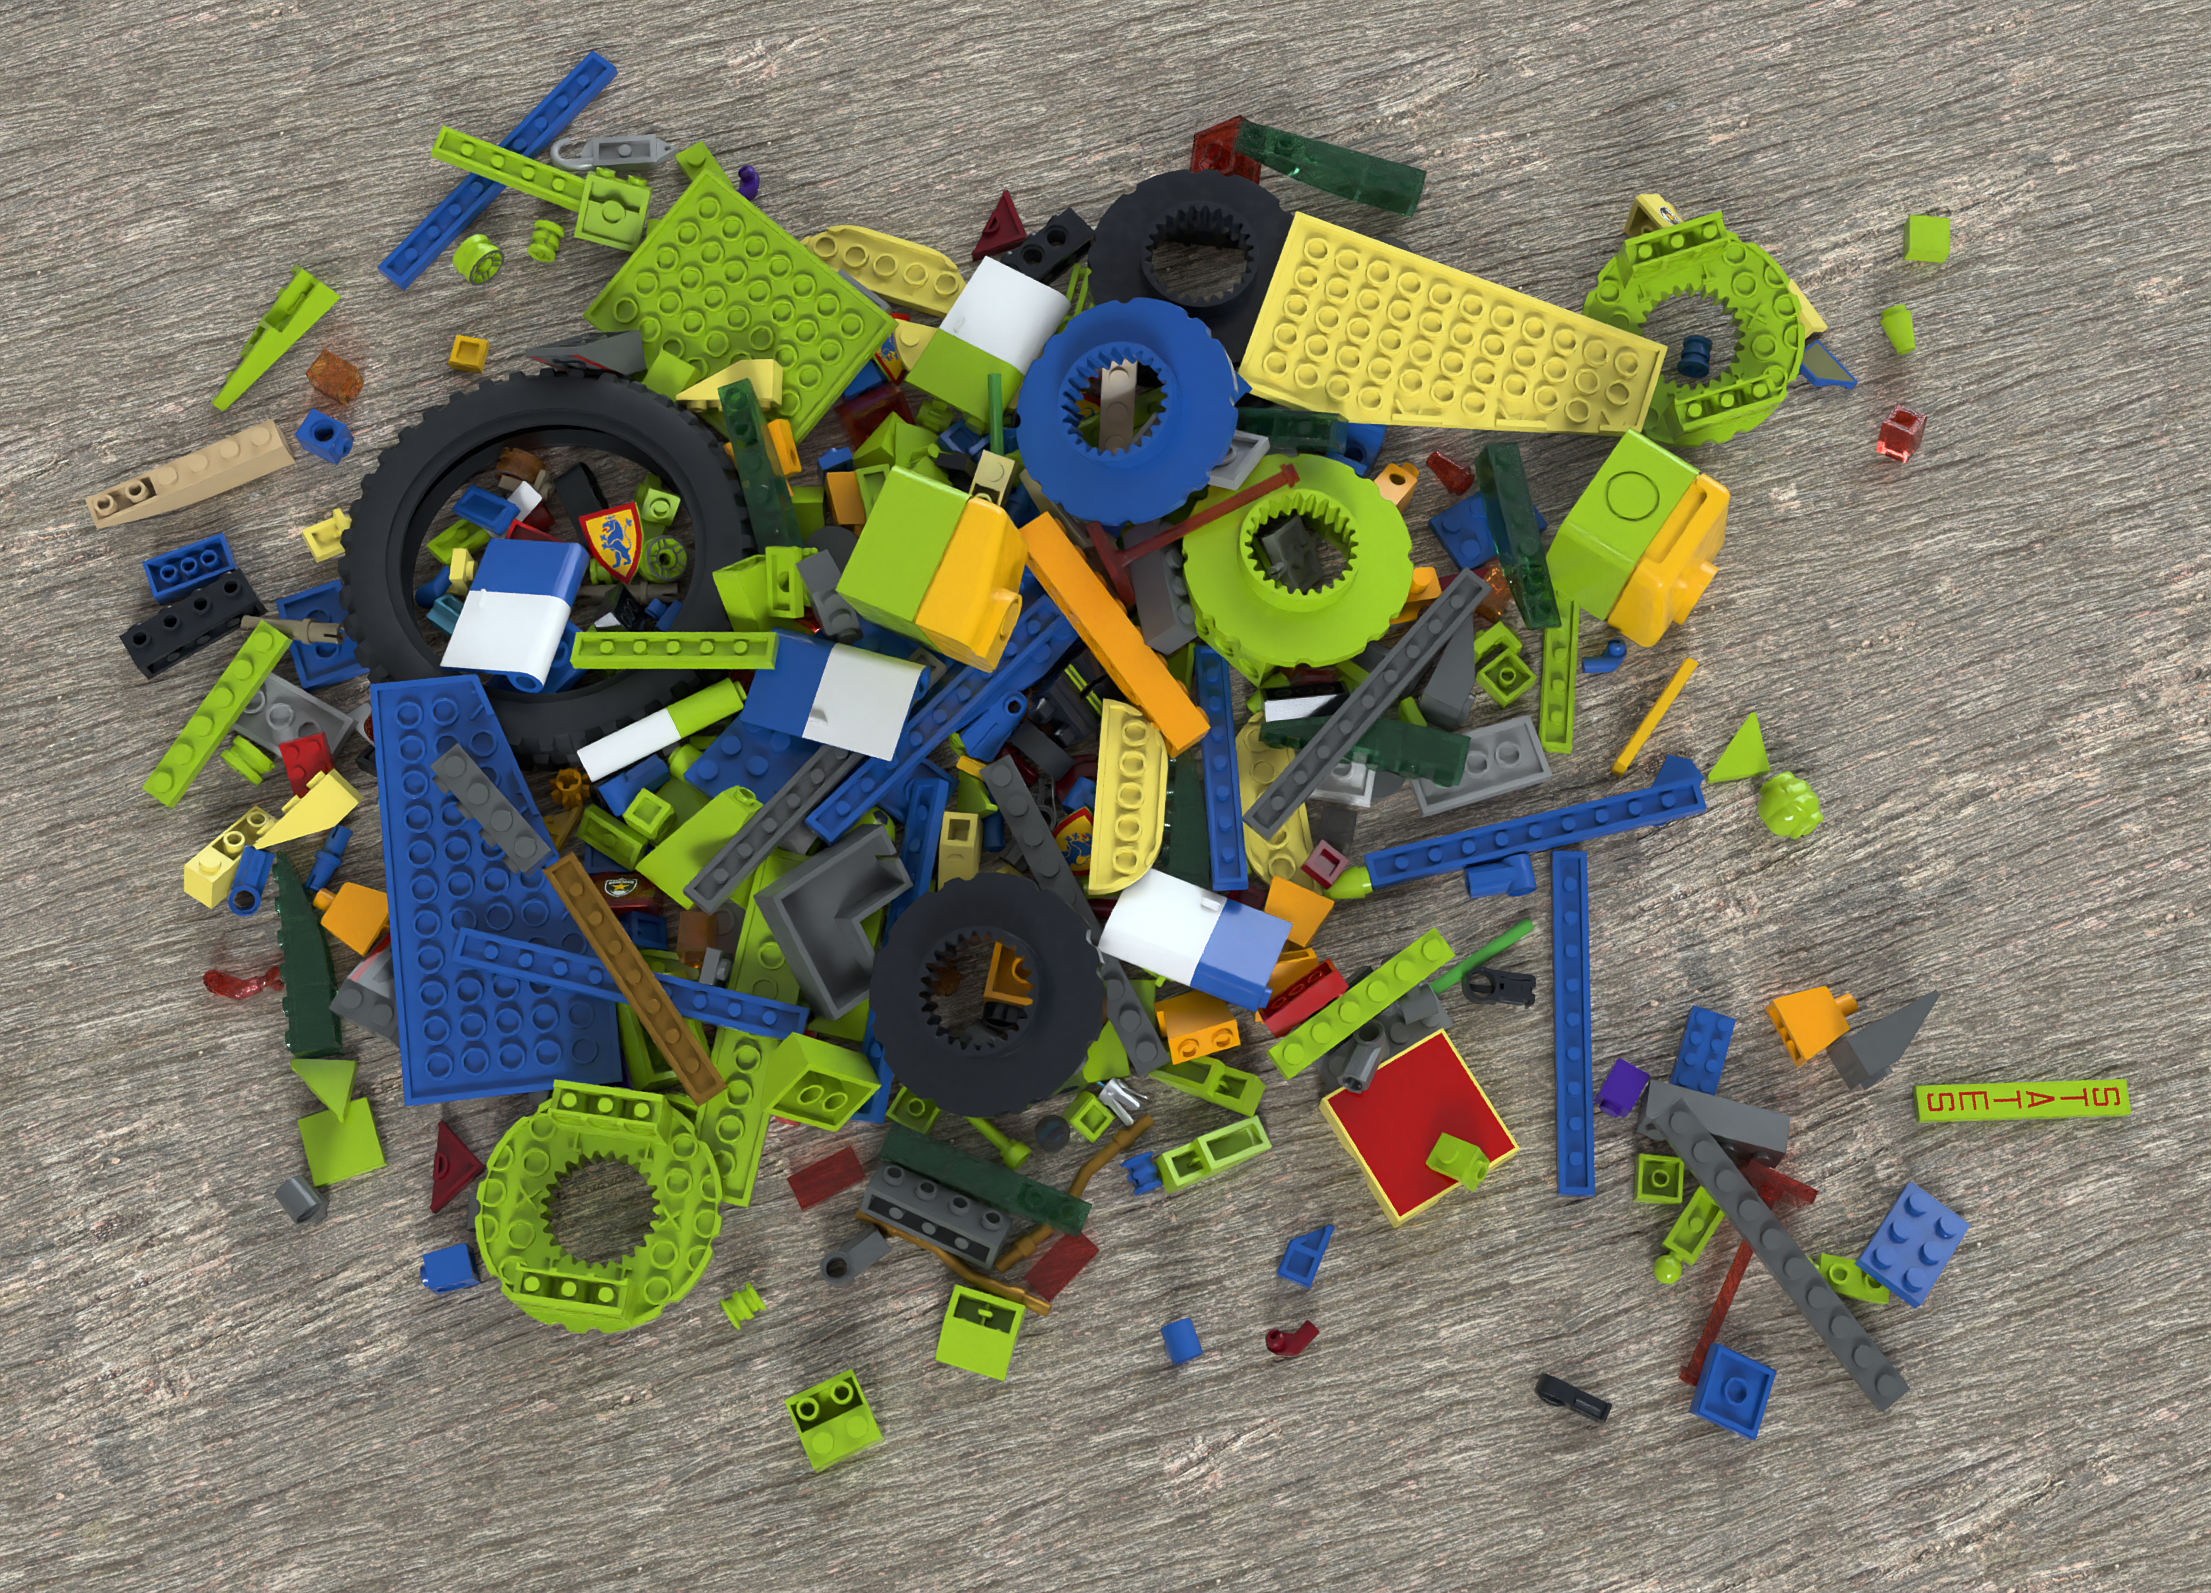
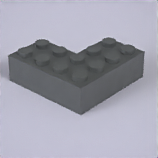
[753,824,914,1021]

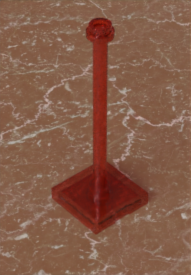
[1086,463,1300,608]
[1678,1159,1819,1387]

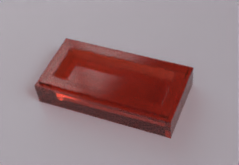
[787,1145,867,1212]
[1024,1225,1100,1303]

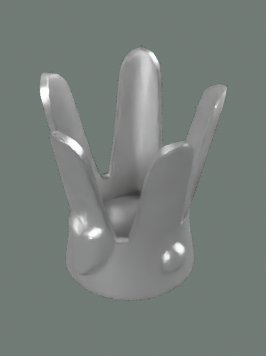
[1098,1077,1150,1126]

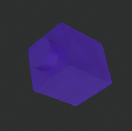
[1593,1058,1650,1118]

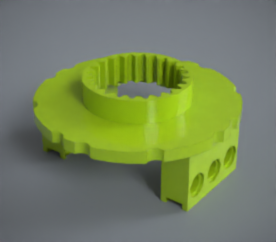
[1581,211,1805,448]
[1182,453,1414,688]
[475,1079,724,1334]

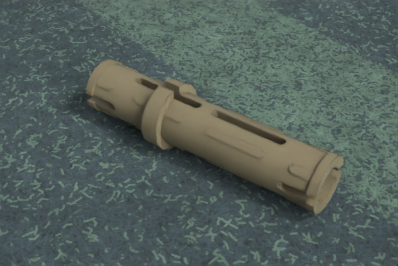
[577,580,681,607]
[241,615,346,645]

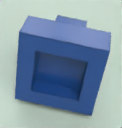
[644,598,682,632]

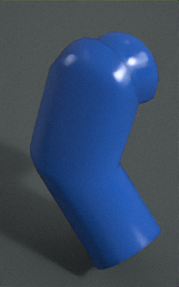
[415,566,452,609]
[1582,637,1627,673]

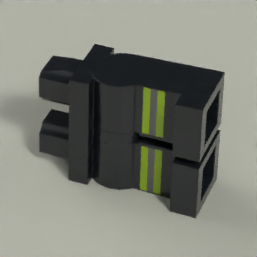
[1028,647,1126,749]

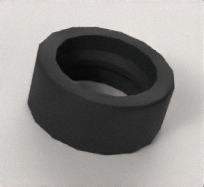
[1010,720,1076,781]

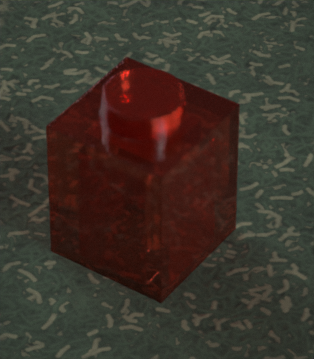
[1876,404,1928,464]

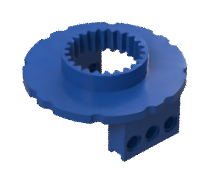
[1016,298,1253,539]

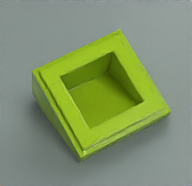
[1061,1090,1116,1143]

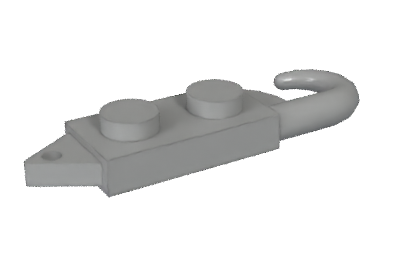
[550,134,678,172]

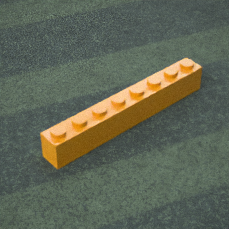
[1019,511,1211,759]

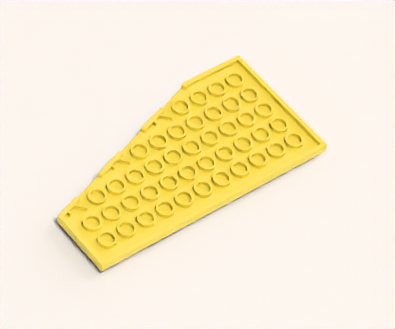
[1238,211,1668,437]

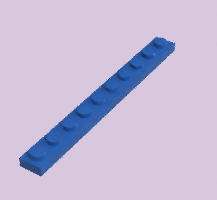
[377,50,618,291]
[805,594,1068,847]
[1363,777,1707,890]
[849,778,949,1124]
[1550,850,1595,1197]
[451,927,810,1041]

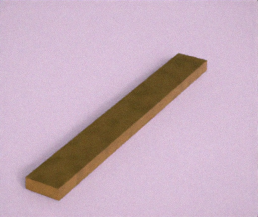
[542,851,728,1107]

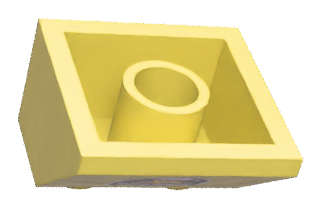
[1623,194,1684,238]

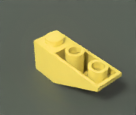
[676,359,783,413]
[969,450,1020,508]
[253,768,364,849]
[184,805,279,909]
[938,811,984,891]

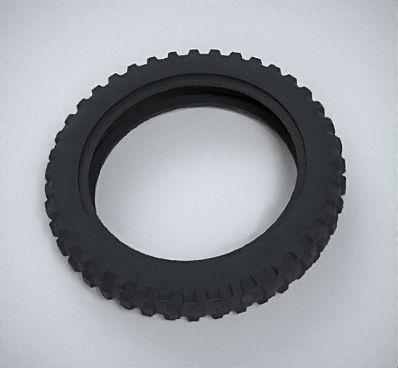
[337,368,764,772]

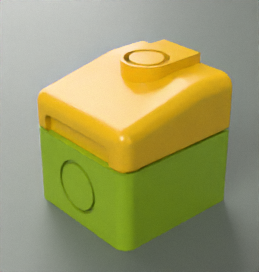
[1536,427,1730,648]
[835,465,1028,673]

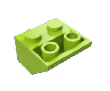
[935,1284,1026,1382]
[784,1368,885,1472]

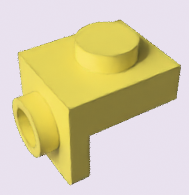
[302,508,352,563]
[442,548,478,596]

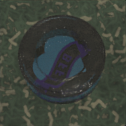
[1035,1115,1070,1152]

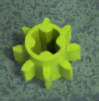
[914,397,954,434]

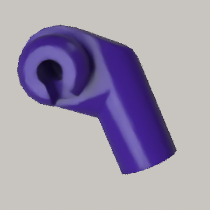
[736,165,760,201]

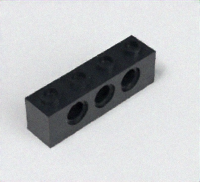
[999,207,1095,286]

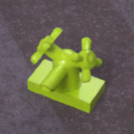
[766,546,819,618]

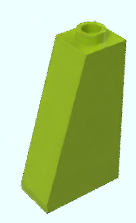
[712,555,794,679]
[635,785,764,911]

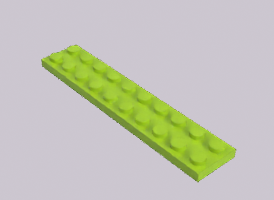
[694,849,811,1208]

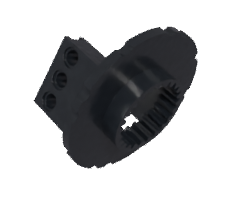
[1087,169,1294,388]
[869,872,1108,1120]

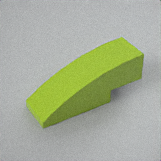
[1148,1043,1266,1118]
[1153,1115,1272,1195]

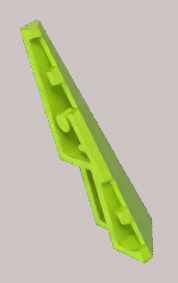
[210,264,341,412]

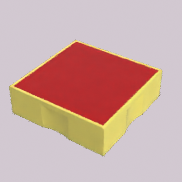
[1319,1028,1520,1228]

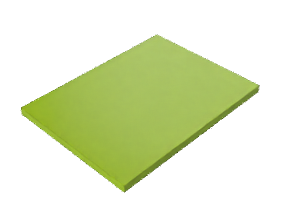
[582,166,899,448]

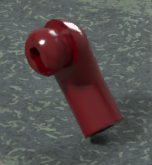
[1265,1320,1320,1356]

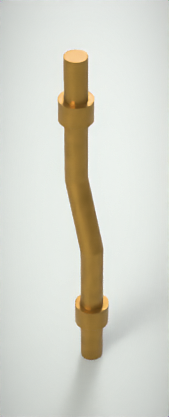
[994,1113,1155,1274]
[855,1206,1053,1317]

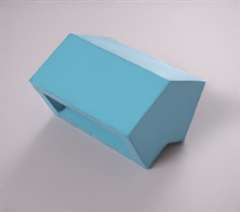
[426,593,464,638]

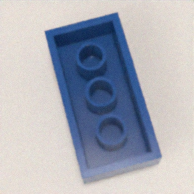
[142,532,238,605]
[1668,1005,1736,1096]

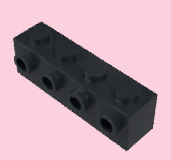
[119,568,268,680]

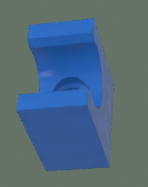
[1326,423,1388,479]

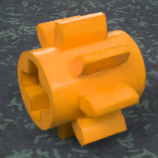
[549,767,592,811]

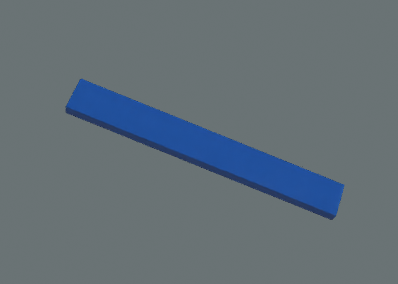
[1193,645,1248,891]

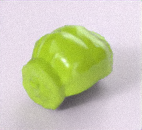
[1757,771,1824,840]

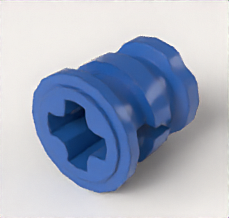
[1677,335,1713,378]
[1120,1151,1163,1196]

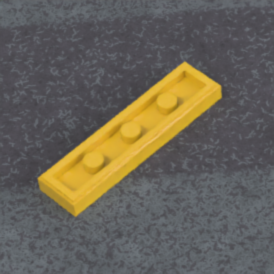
[1611,657,1699,778]

